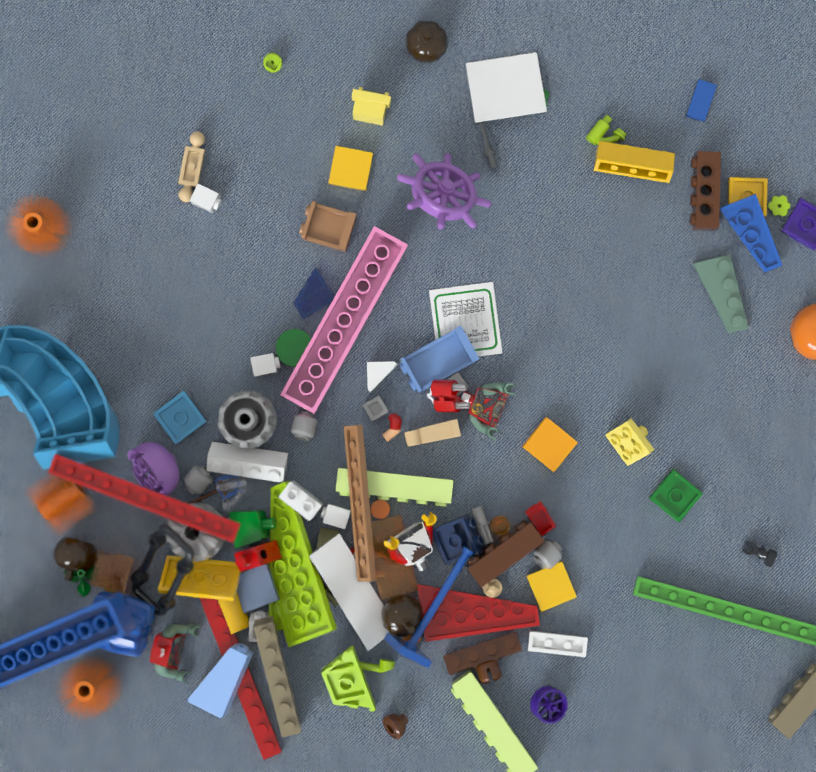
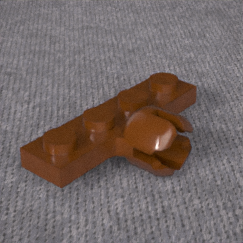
[443,632,522,684]

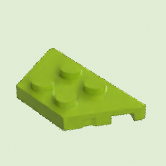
[321,646,376,711]

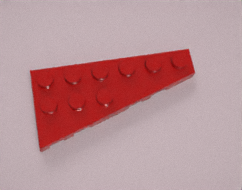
[417,584,540,642]

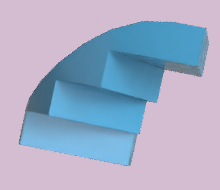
[0,325,120,469]

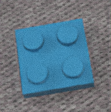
[153,391,207,444]

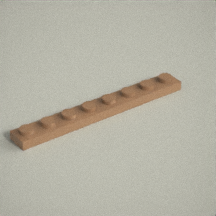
[344,425,376,582]

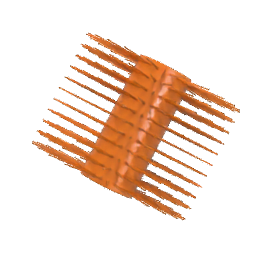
[5,193,73,257]
[26,474,96,534]
[56,656,123,720]

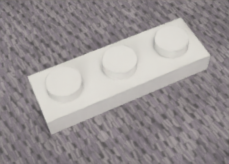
[528,631,588,657]

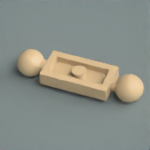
[178,131,205,202]

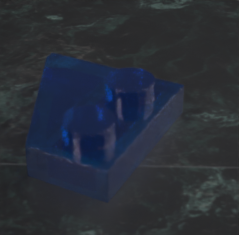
[293,269,334,320]

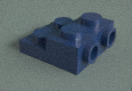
[433,514,484,565]

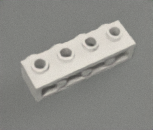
[207,442,288,482]

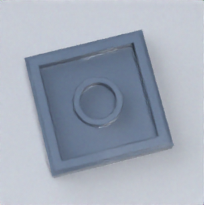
[237,563,280,613]

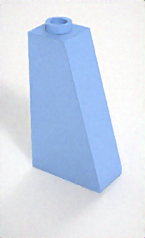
[187,643,253,719]

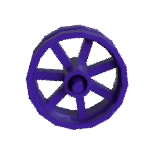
[530,686,568,724]

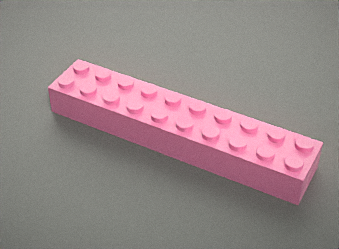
[280,226,408,414]

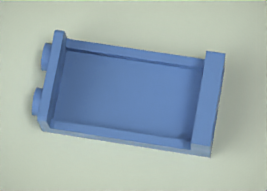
[399,326,479,393]

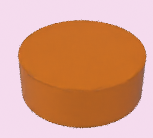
[371,500,390,519]

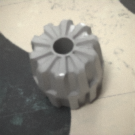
[218,391,277,449]
[165,503,226,561]

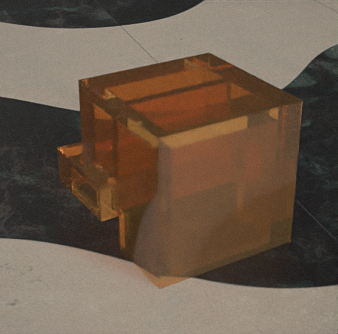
[90,551,134,594]

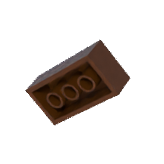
[466,520,545,588]

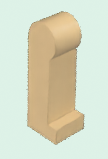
[404,419,461,447]

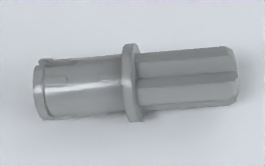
[471,506,494,545]

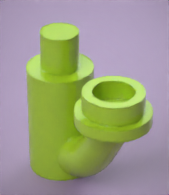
[585,115,626,146]

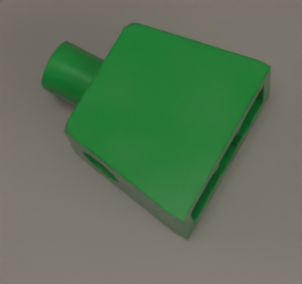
[229,510,277,548]

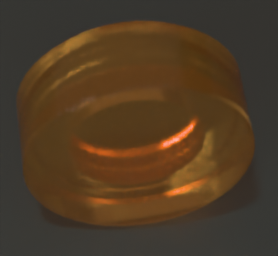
[490,515,510,535]

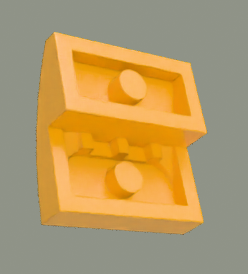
[522,417,578,472]

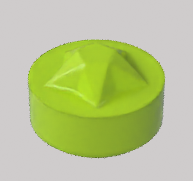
[263,52,282,73]

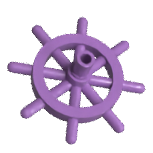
[397,153,491,230]

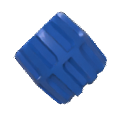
[92,591,155,657]

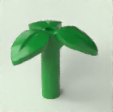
[64,565,98,597]

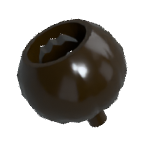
[406,21,448,63]
[53,537,96,581]
[381,594,424,637]

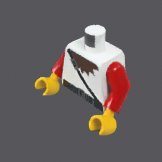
[384,512,437,571]

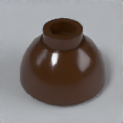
[383,713,409,740]

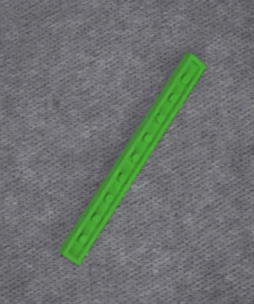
[632,576,816,646]

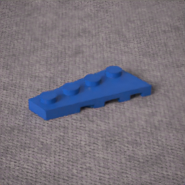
[720,194,783,273]

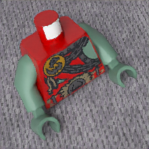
[461,382,518,441]
[149,622,201,683]

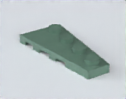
[692,255,749,334]

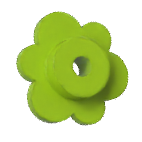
[768,195,790,216]

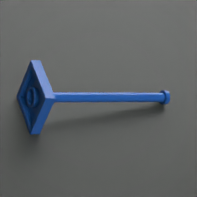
[384,547,474,669]

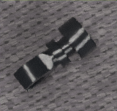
[742,541,777,568]

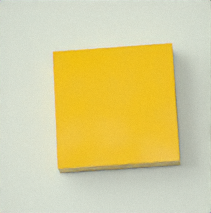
[328,146,373,191]
[728,177,768,217]
[526,561,577,612]

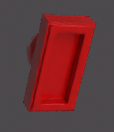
[525,501,556,537]

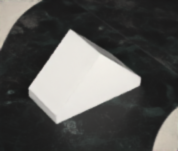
[367,361,397,392]

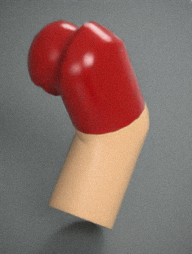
[382,413,402,442]

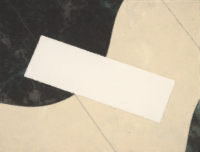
[309,534,388,651]

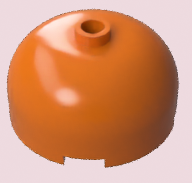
[790,303,816,360]

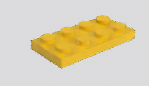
[158,555,241,601]

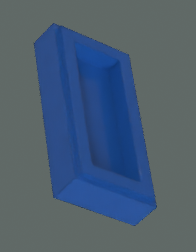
[686,79,717,122]

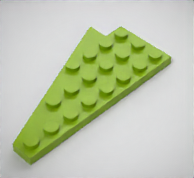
[269,481,337,647]

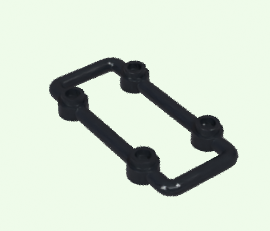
[131,524,195,616]

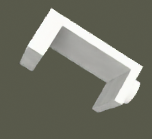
[279,480,324,521]

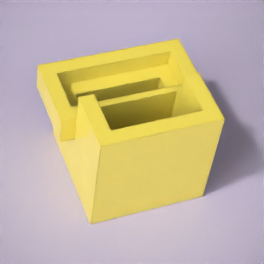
[352,87,391,126]

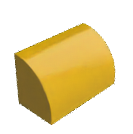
[218,593,250,634]

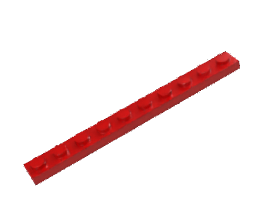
[48,454,241,543]
[199,597,282,760]

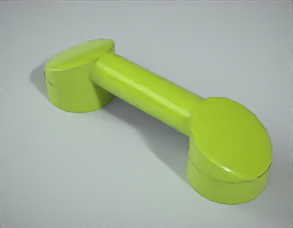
[342,652,395,673]

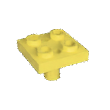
[605,418,654,466]

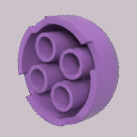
[128,442,180,496]

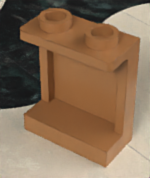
[299,201,357,253]

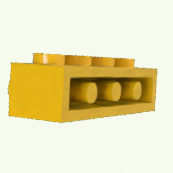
[594,141,675,183]

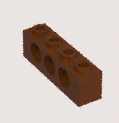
[690,151,721,231]

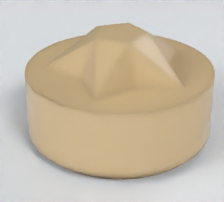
[483,578,502,598]

